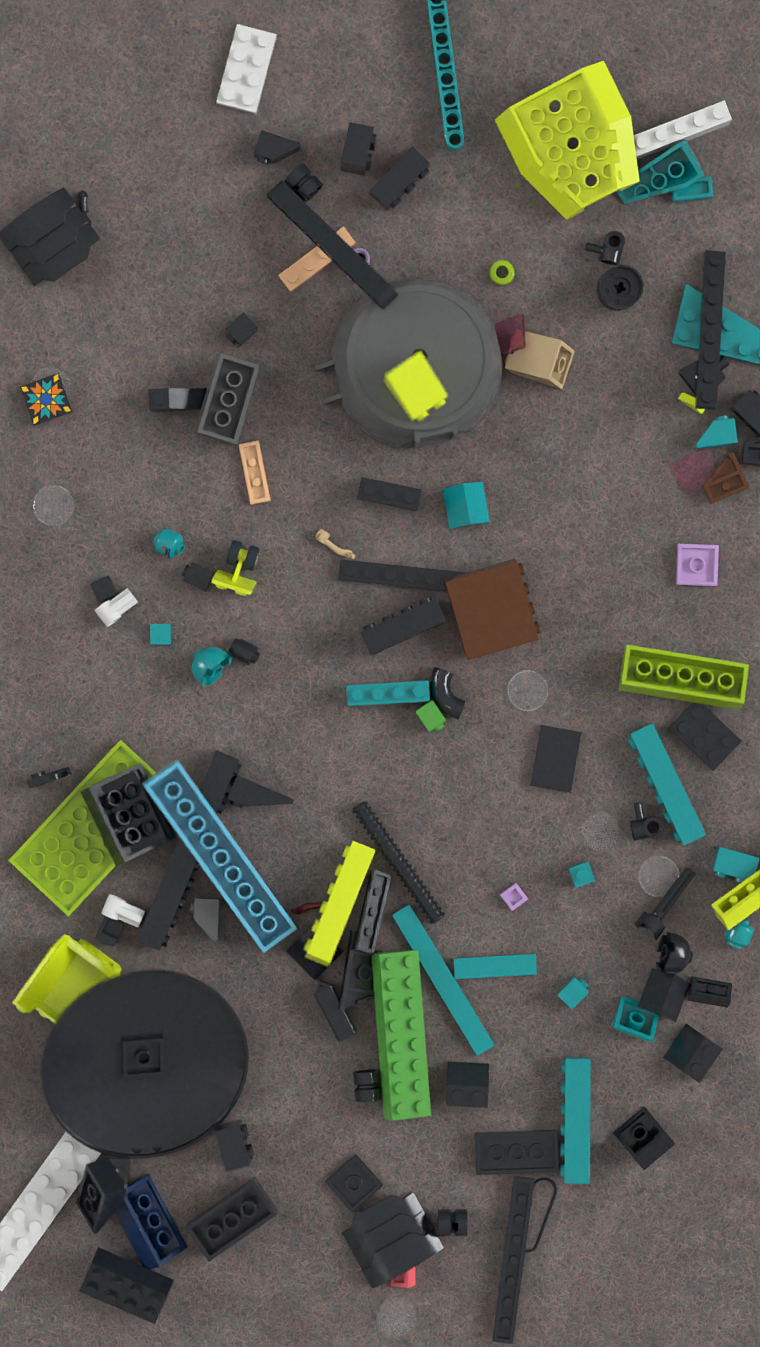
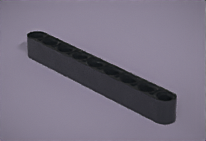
[266,180,399,310]

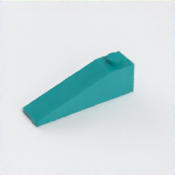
[617,140,705,204]

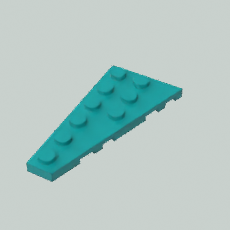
[671,284,760,365]

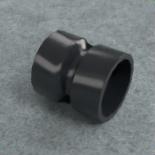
[285,163,323,202]
[353,1069,382,1102]
[438,1209,468,1236]

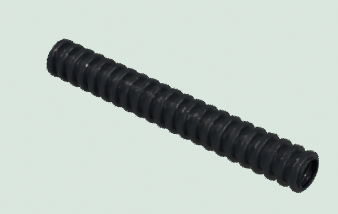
[352,801,445,924]

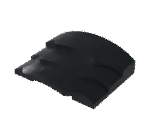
[0,187,100,286]
[342,1192,444,1289]

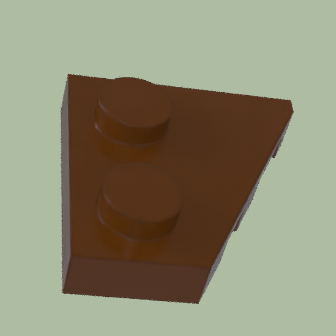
[703,452,749,504]

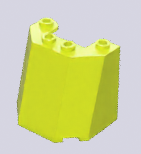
[12,934,122,1023]

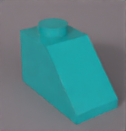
[694,415,738,450]

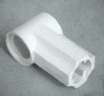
[95,588,138,627]
[101,894,146,927]

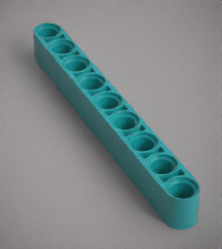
[426,0,464,152]

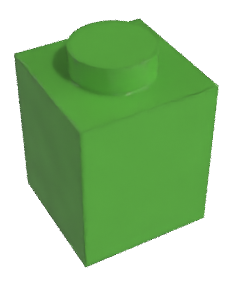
[415,700,446,733]

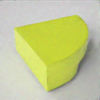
[678,393,705,414]

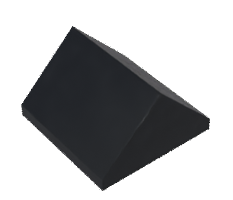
[637,968,690,1022]

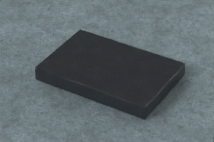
[530,725,582,793]

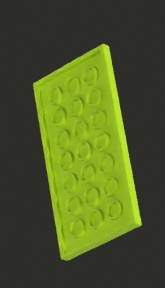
[8,740,156,917]

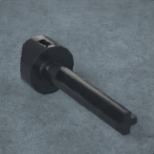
[634,867,696,941]

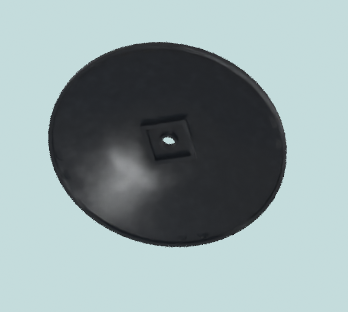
[41,969,249,1159]

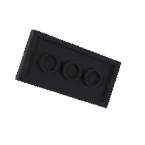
[475,1130,559,1175]

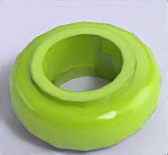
[489,260,515,285]

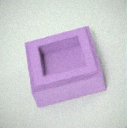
[500,883,528,911]

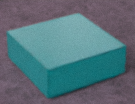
[150,624,171,645]

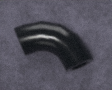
[430,667,465,720]

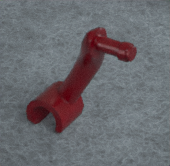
[291,901,328,915]

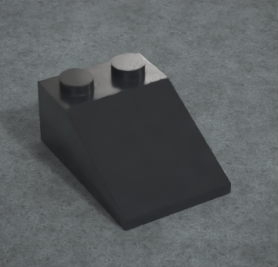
[76,1157,127,1234]

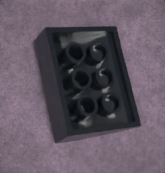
[81,763,176,866]

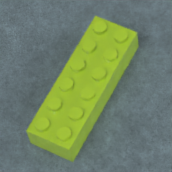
[618,645,749,710]

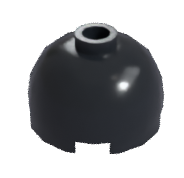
[656,932,693,974]

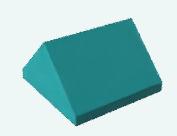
[442,482,490,529]
[611,996,659,1043]

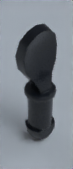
[78,191,92,226]

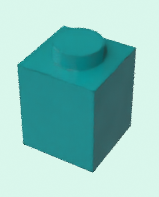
[567,861,595,888]
[556,976,589,1009]

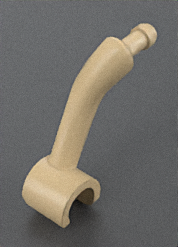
[315,529,355,559]

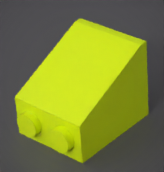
[384,352,448,422]

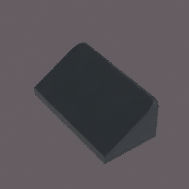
[688,976,732,1008]

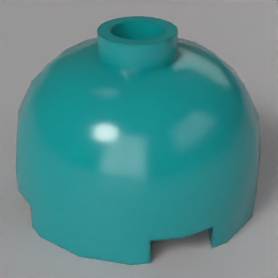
[191,646,232,687]

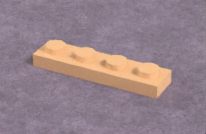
[278,226,356,292]

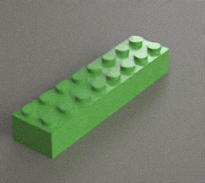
[371,949,431,1121]

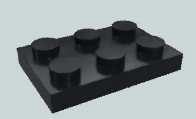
[669,703,742,771]

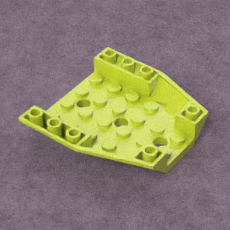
[495,61,640,220]

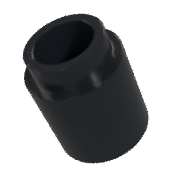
[228,638,260,666]

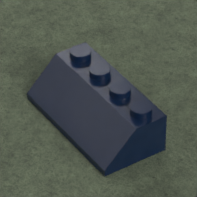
[114,1174,187,1270]

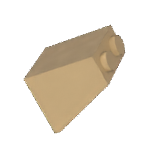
[505,329,575,389]

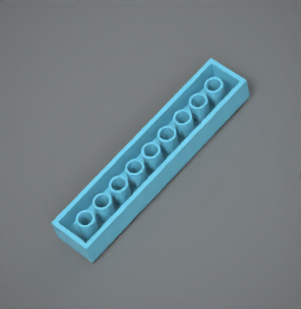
[142,759,297,953]

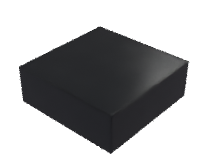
[90,575,117,603]

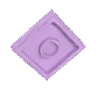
[676,544,719,586]

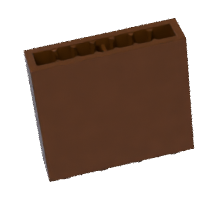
[444,559,541,660]

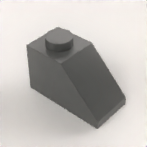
[190,897,221,941]

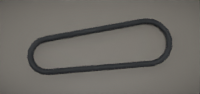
[525,1177,557,1253]

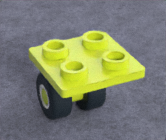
[211,540,260,596]

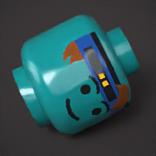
[153,528,185,558]

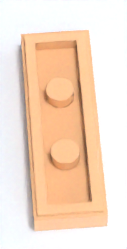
[239,440,271,505]

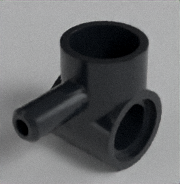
[585,231,625,266]
[630,802,664,841]

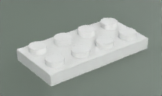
[216,24,277,114]

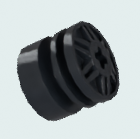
[596,264,644,311]

